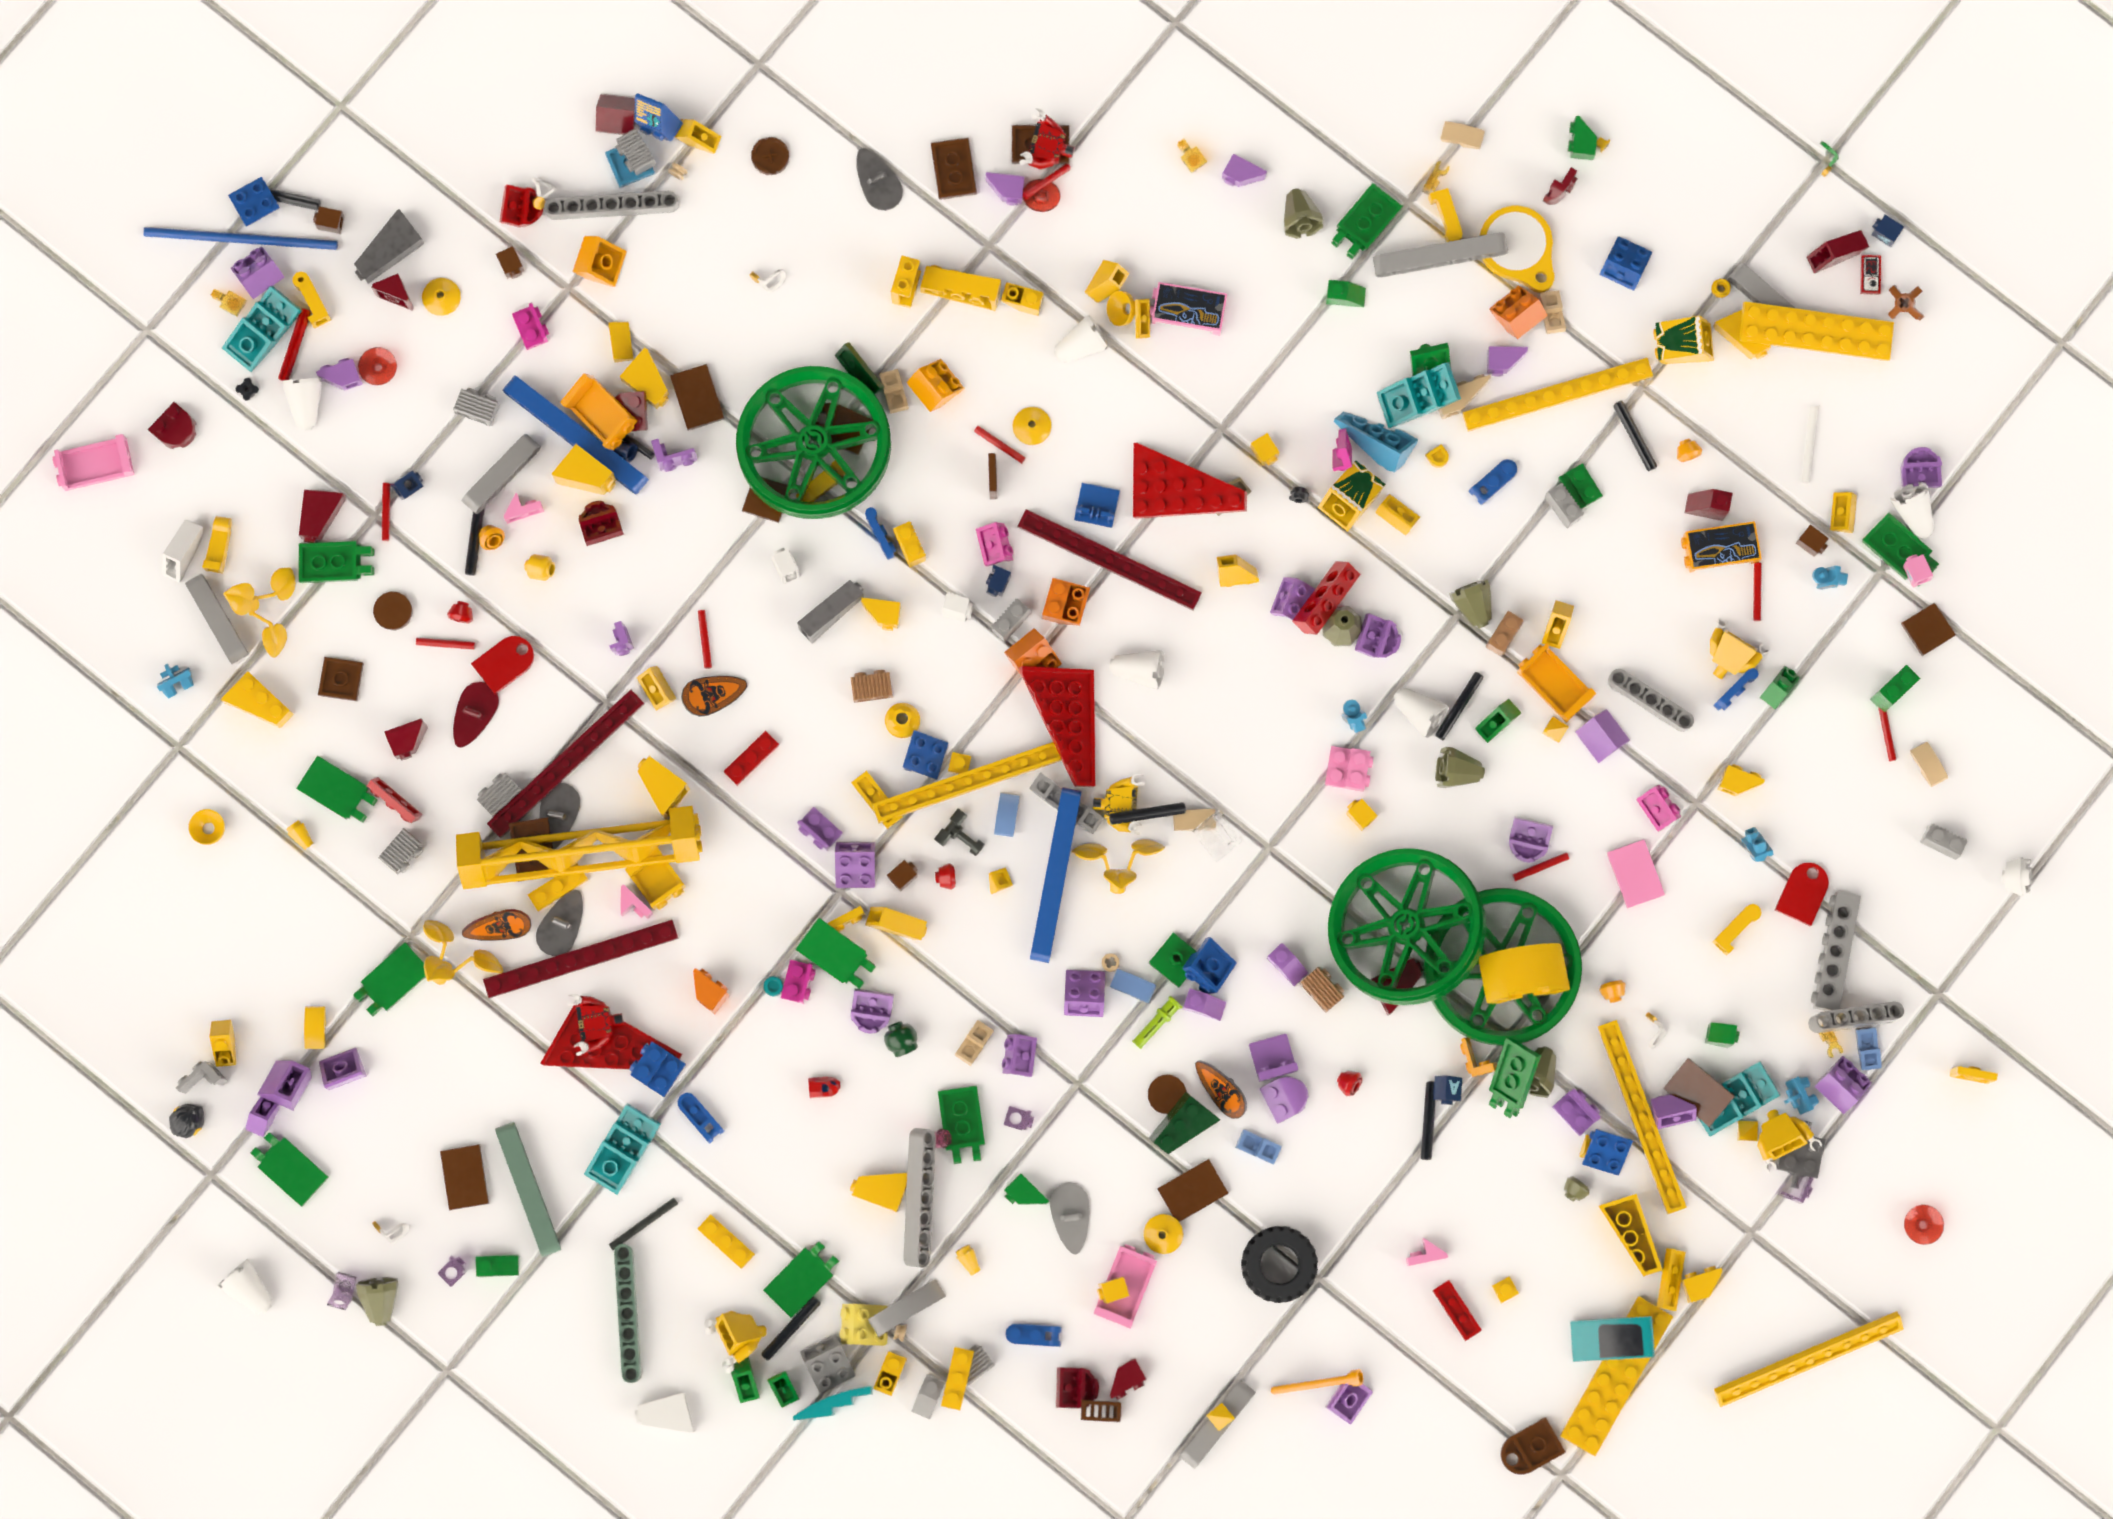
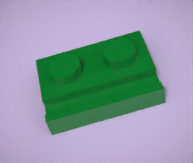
[1558,463,1603,509]

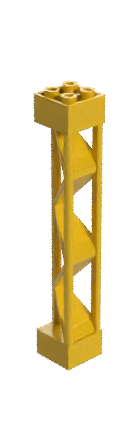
[456,805,703,890]

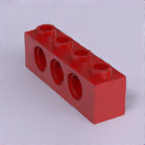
[1292,561,1361,635]

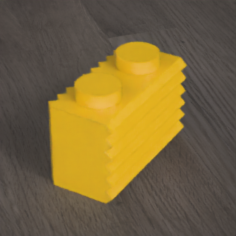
[893,521,927,568]

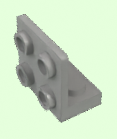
[176,1061,228,1094]
[800,1334,856,1393]

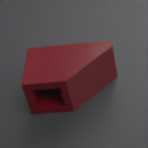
[1109,1358,1146,1400]

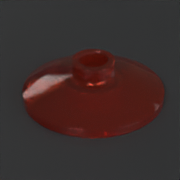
[1022,179,1061,212]
[358,347,397,386]
[1904,1205,1944,1245]

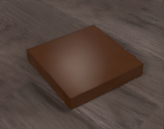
[988,453,997,500]
[742,477,788,524]
[1901,602,1956,656]
[318,657,364,702]

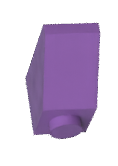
[1222,153,1267,187]
[986,172,1024,206]
[1487,346,1528,377]
[1267,943,1308,987]
[1183,988,1226,1021]
[1651,1095,1696,1129]
[245,1097,281,1137]

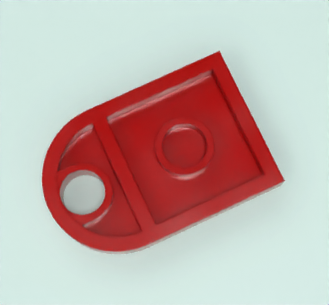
[471,636,534,695]
[1774,863,1829,927]

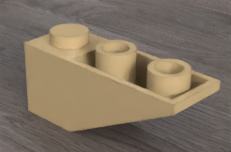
[1438,374,1491,420]

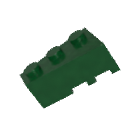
[1149,1092,1220,1154]

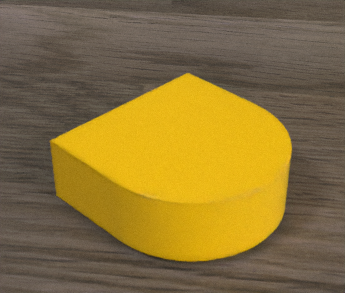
[1425,444,1449,468]

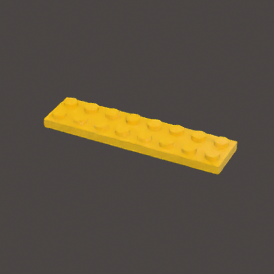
[1739,301,1894,361]
[1560,1296,1674,1457]

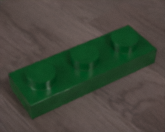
[834,342,884,396]

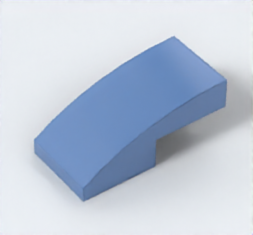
[994,793,1020,837]
[1110,969,1157,1004]
[1855,1027,1882,1071]
[1235,1129,1282,1165]

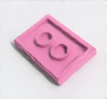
[1607,840,1665,909]

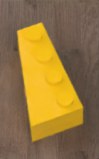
[920,265,1001,311]
[1598,1193,1662,1277]

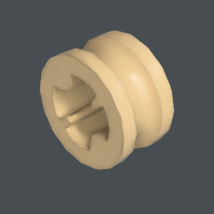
[668,163,688,180]
[1102,953,1119,972]
[893,1324,907,1342]

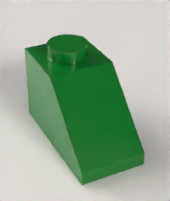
[1326,280,1366,308]
[1475,699,1522,743]
[1004,1173,1049,1205]
[475,1255,519,1278]
[731,1356,760,1403]

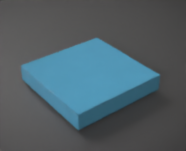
[605,148,655,188]

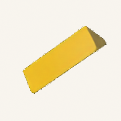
[1135,299,1150,339]
[608,322,634,363]
[1830,492,1857,533]
[1376,494,1420,535]
[636,666,676,711]

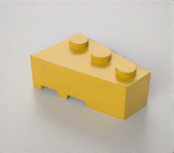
[220,671,294,728]

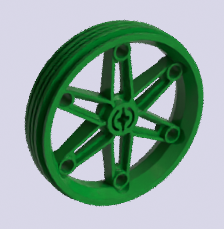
[736,366,891,519]
[1328,848,1486,1005]
[1423,888,1582,1046]

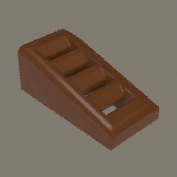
[1080,1400,1122,1422]

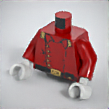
[1019,108,1075,170]
[568,993,624,1056]

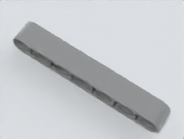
[544,191,679,220]
[1373,233,1508,278]
[903,1128,936,1268]

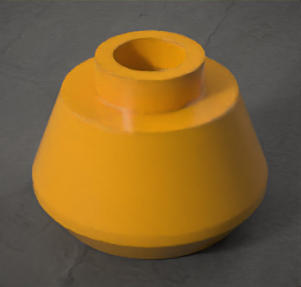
[1677,438,1703,462]
[479,525,505,550]
[1599,980,1626,1003]

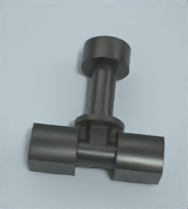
[934,808,985,856]

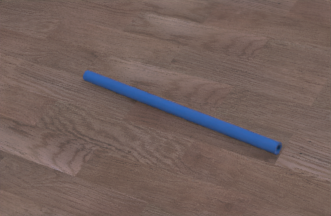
[143,227,338,250]

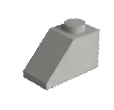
[911,1374,946,1420]

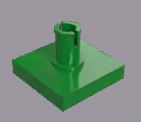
[1409,343,1451,376]
[1148,932,1197,988]

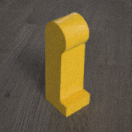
[1428,188,1463,242]
[292,271,331,329]
[795,460,846,502]
[202,516,232,574]
[1712,904,1762,956]

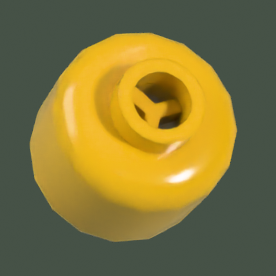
[524,554,555,581]

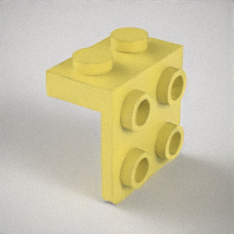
[839,1304,888,1346]

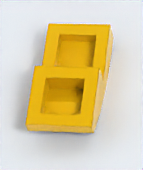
[304,1006,326,1049]

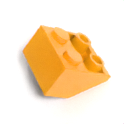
[906,359,965,412]

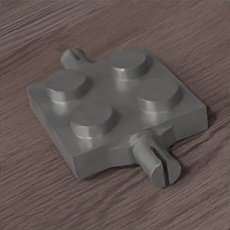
[1778,1121,1826,1189]

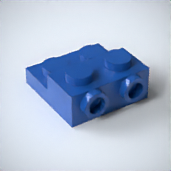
[1182,937,1237,994]
[629,1042,686,1098]

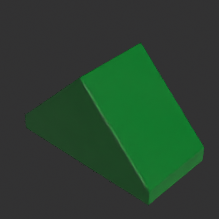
[767,1371,799,1408]

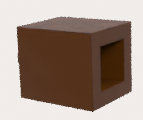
[313,206,345,234]
[496,246,525,279]
[1796,524,1829,557]
[887,859,918,892]

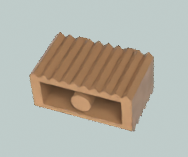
[1486,611,1524,656]
[850,670,893,703]
[1300,967,1345,1013]

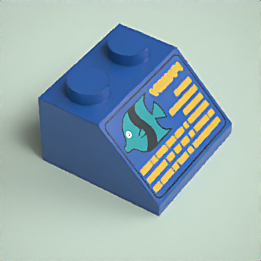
[635,93,683,142]

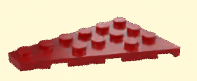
[1133,443,1247,519]
[1019,666,1096,787]
[540,1005,683,1070]

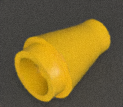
[286,820,314,850]
[955,1244,981,1276]

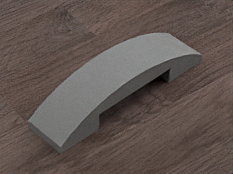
[1029,772,1104,834]
[868,1279,946,1337]

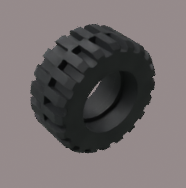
[1241,1226,1318,1303]

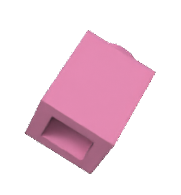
[1903,554,1933,588]

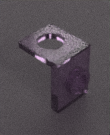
[1004,1106,1034,1132]
[1778,1177,1813,1204]
[437,1255,469,1287]
[327,1272,357,1311]

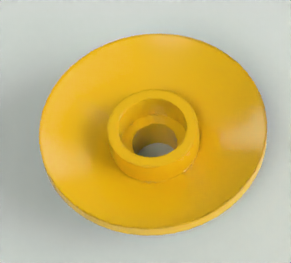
[422,278,461,316]
[1013,407,1051,445]
[1144,1214,1183,1254]

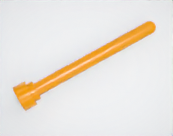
[1271,1369,1363,1394]

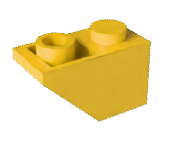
[1084,260,1130,303]
[1001,282,1044,316]
[1217,554,1259,587]
[1717,764,1765,797]
[209,1020,236,1067]
[1681,1265,1723,1303]
[873,1351,907,1396]

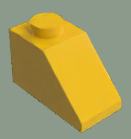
[675,119,722,154]
[861,597,901,631]
[1541,600,1574,649]

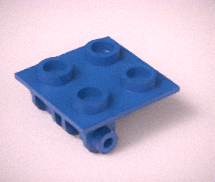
[228,176,280,227]
[1074,483,1120,528]
[902,730,948,780]
[1582,1129,1633,1176]

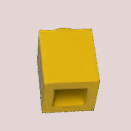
[1250,433,1280,466]
[1346,799,1378,831]
[1097,1277,1130,1303]

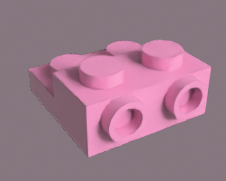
[1325,746,1374,792]

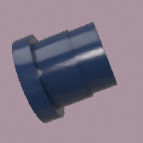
[613,441,638,462]

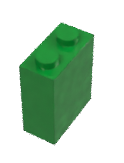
[1870,665,1921,712]

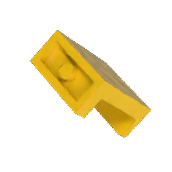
[891,255,922,309]
[625,847,686,910]

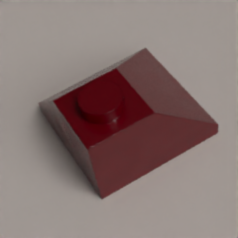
[384,718,428,761]

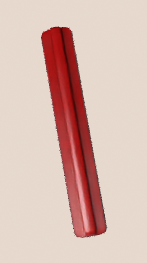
[278,308,311,381]

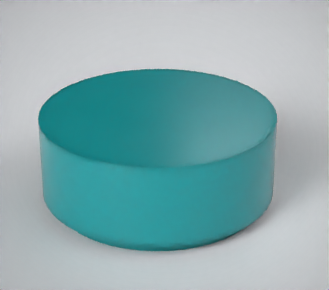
[763,976,784,997]

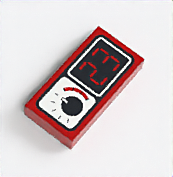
[1860,255,1881,295]

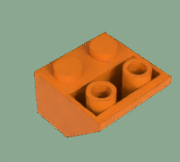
[1489,285,1548,339]
[1042,578,1090,626]
[1004,628,1062,675]
[693,968,729,1014]

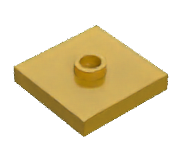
[1949,1066,1998,1084]

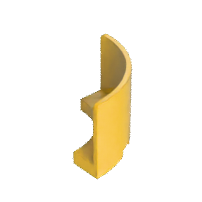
[1478,943,1570,1004]

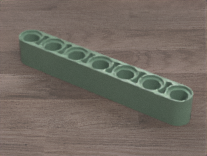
[495,1121,562,1257]
[614,1244,641,1383]

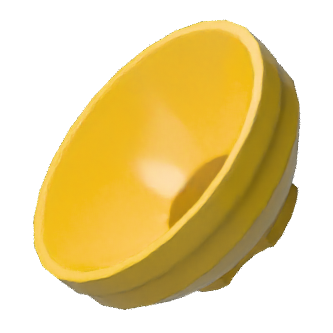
[1106,291,1135,326]
[885,703,920,738]
[188,809,225,845]

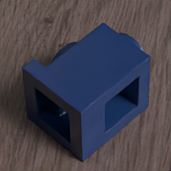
[390,470,424,500]
[986,564,1012,597]

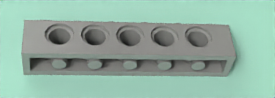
[1811,891,1861,1011]

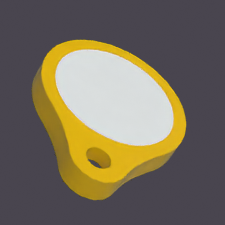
[1479,206,1555,293]

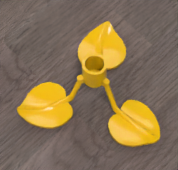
[223,567,296,658]
[1072,839,1165,894]
[423,920,503,985]

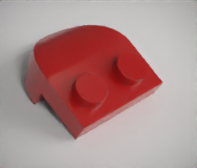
[499,184,543,227]

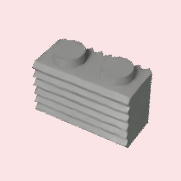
[615,128,656,176]
[453,388,500,427]
[1544,483,1584,529]
[991,599,1031,643]
[476,772,522,817]
[1920,823,1968,860]
[378,828,424,875]
[950,1345,995,1387]

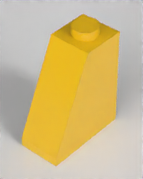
[1713,310,1771,359]
[620,347,669,409]
[865,907,927,940]
[850,1173,907,1213]

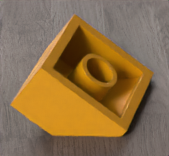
[572,236,627,287]

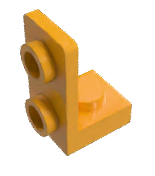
[1460,1037,1497,1077]

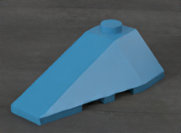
[1334,412,1419,473]

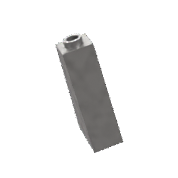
[354,209,425,284]
[797,580,864,644]

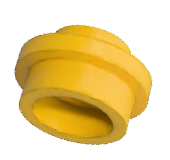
[1711,279,1731,298]

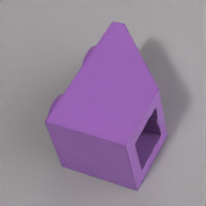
[316,358,363,391]

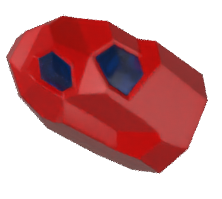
[808,1077,841,1099]

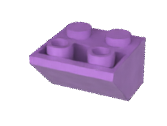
[230,246,285,299]
[1815,1056,1872,1114]
[257,1060,312,1111]

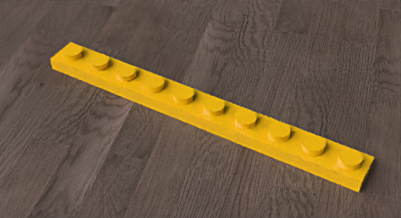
[1462,357,1653,432]
[872,742,1062,824]
[1597,1020,1687,1215]
[1714,1311,1904,1407]

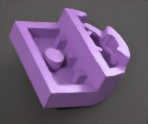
[1900,447,1942,488]
[1355,613,1401,658]
[1509,816,1553,863]
[851,988,894,1034]
[1259,1076,1309,1124]

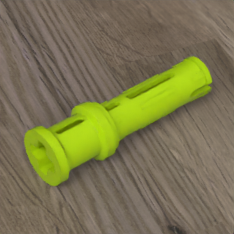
[1132,996,1183,1049]

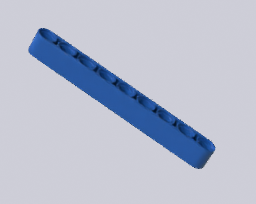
[502,375,649,495]
[1030,787,1082,963]

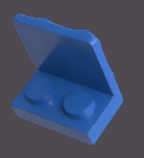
[1599,236,1652,291]

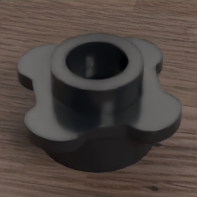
[235,378,259,401]
[1289,486,1309,503]

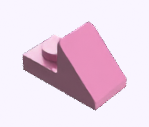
[504,492,544,524]
[621,884,653,919]
[1406,1238,1448,1266]

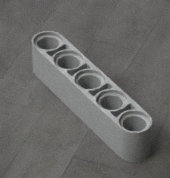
[1728,263,1795,308]
[462,434,541,514]
[185,573,249,664]
[1608,669,1694,732]
[1808,1001,1904,1033]
[1179,1379,1256,1470]

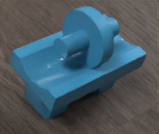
[1812,565,1848,590]
[157,663,194,699]
[1341,699,1367,733]
[1741,827,1774,862]
[1784,1076,1819,1115]

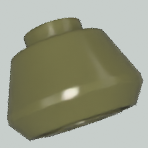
[1563,1176,1590,1202]

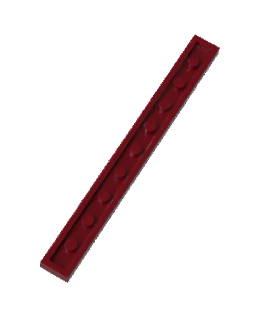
[1017,509,1202,611]
[486,689,645,839]
[483,919,679,999]

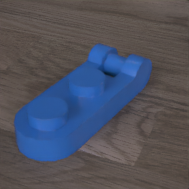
[1468,459,1517,506]
[865,507,897,560]
[1713,668,1759,711]
[677,1093,725,1144]
[1005,1324,1062,1347]

